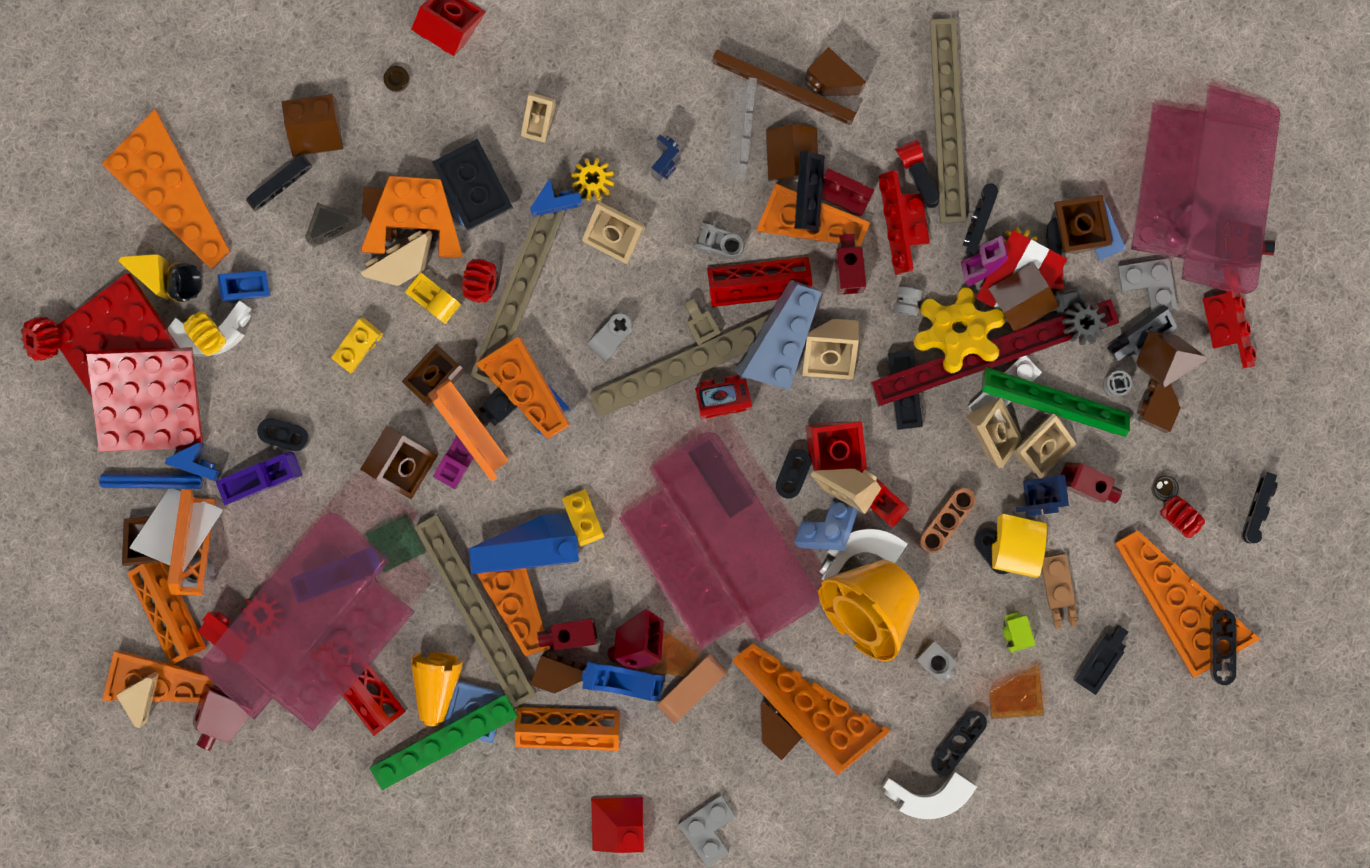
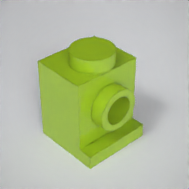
[1002,611,1036,652]

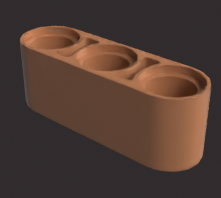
[919,488,975,553]
[656,654,728,724]

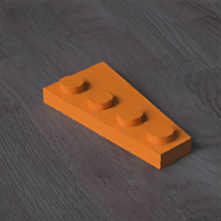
[756,184,870,247]
[476,337,571,439]
[477,569,551,657]
[102,650,216,703]

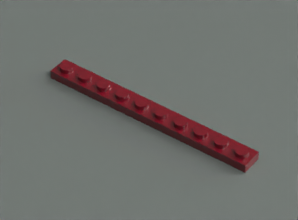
[870,299,1119,407]

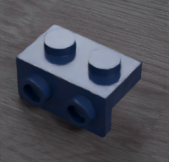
[651,135,679,182]
[1016,475,1069,517]

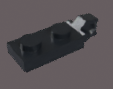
[1107,305,1178,361]
[478,388,518,427]
[1073,625,1129,695]

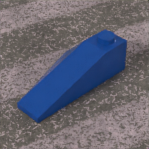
[468,512,579,574]

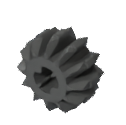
[1062,301,1107,346]

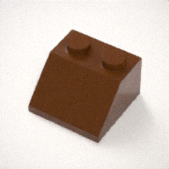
[805,47,866,96]
[281,94,343,157]
[360,425,438,500]

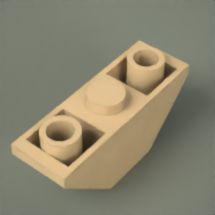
[361,230,433,286]

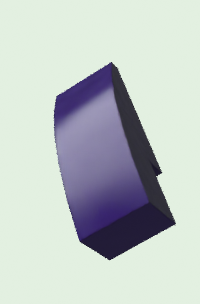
[216,452,303,505]

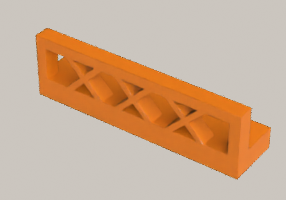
[428,379,509,482]
[167,489,215,596]
[127,562,207,665]
[515,707,620,751]

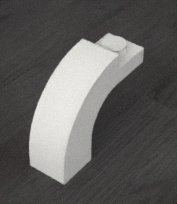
[168,301,252,357]
[819,529,907,581]
[881,771,977,819]

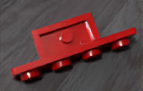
[878,170,930,275]
[1202,267,1257,368]

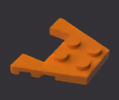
[361,176,462,259]

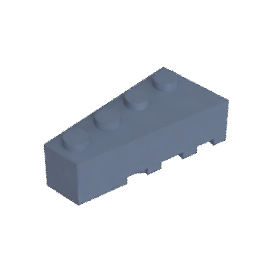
[735,280,821,390]

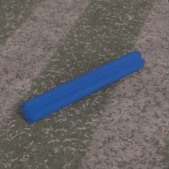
[99,474,203,489]

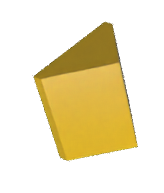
[118,254,170,300]

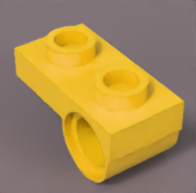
[405,273,461,325]
[331,317,383,374]
[562,489,604,547]

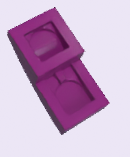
[961,236,1009,286]
[433,435,474,489]

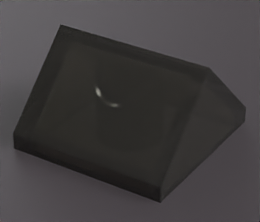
[305,202,361,248]

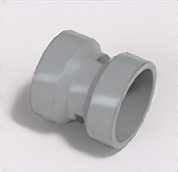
[893,287,923,317]
[1103,371,1132,398]

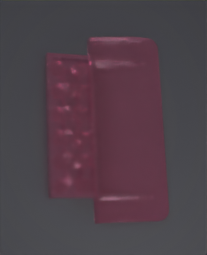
[1131,85,1280,294]
[619,432,819,649]
[201,513,414,731]

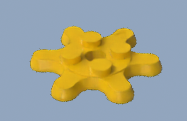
[913,288,1006,373]

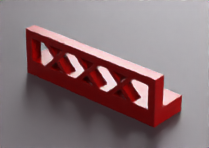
[707,257,813,307]
[311,630,406,736]

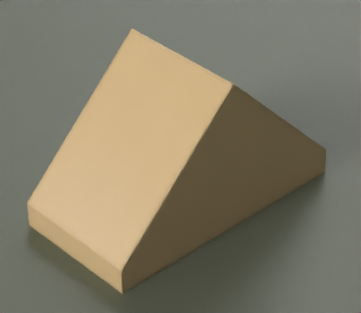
[521,92,556,143]
[116,672,159,728]

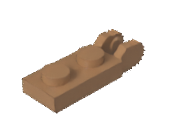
[1042,554,1077,629]

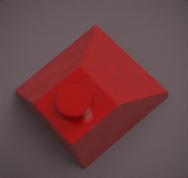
[805,421,867,473]
[591,797,644,853]

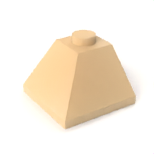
[802,319,859,380]
[811,469,881,514]

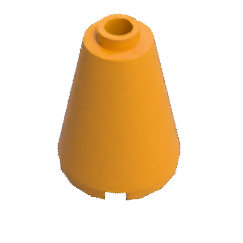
[411,652,463,726]

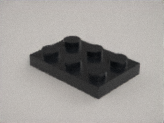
[432,139,513,231]

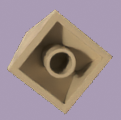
[582,201,645,264]
[966,397,1022,468]
[1013,414,1076,478]

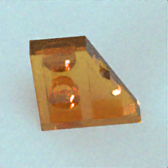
[635,630,700,677]
[989,665,1044,719]

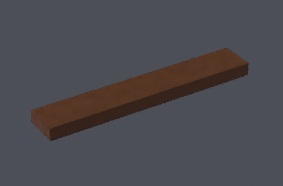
[713,49,857,126]

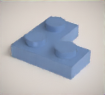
[795,501,858,550]

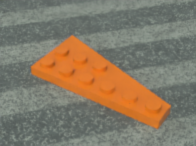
[102,109,231,270]
[1114,530,1260,678]
[733,643,891,776]

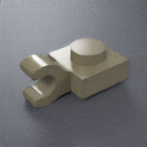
[684,299,721,345]

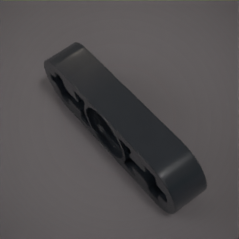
[246,155,312,211]
[1210,609,1236,685]
[930,711,987,776]

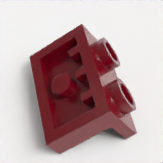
[822,168,875,217]

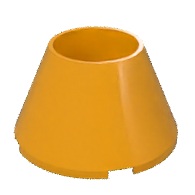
[818,560,920,662]

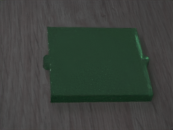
[366,515,425,572]

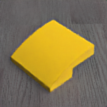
[992,514,1047,578]

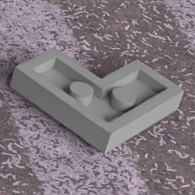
[1117,258,1178,313]
[678,795,735,868]

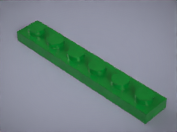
[981,367,1130,437]
[370,693,518,790]

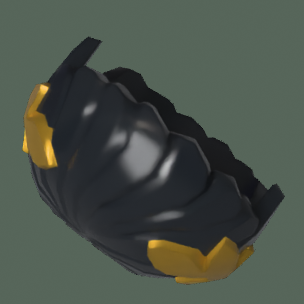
[165,262,202,303]

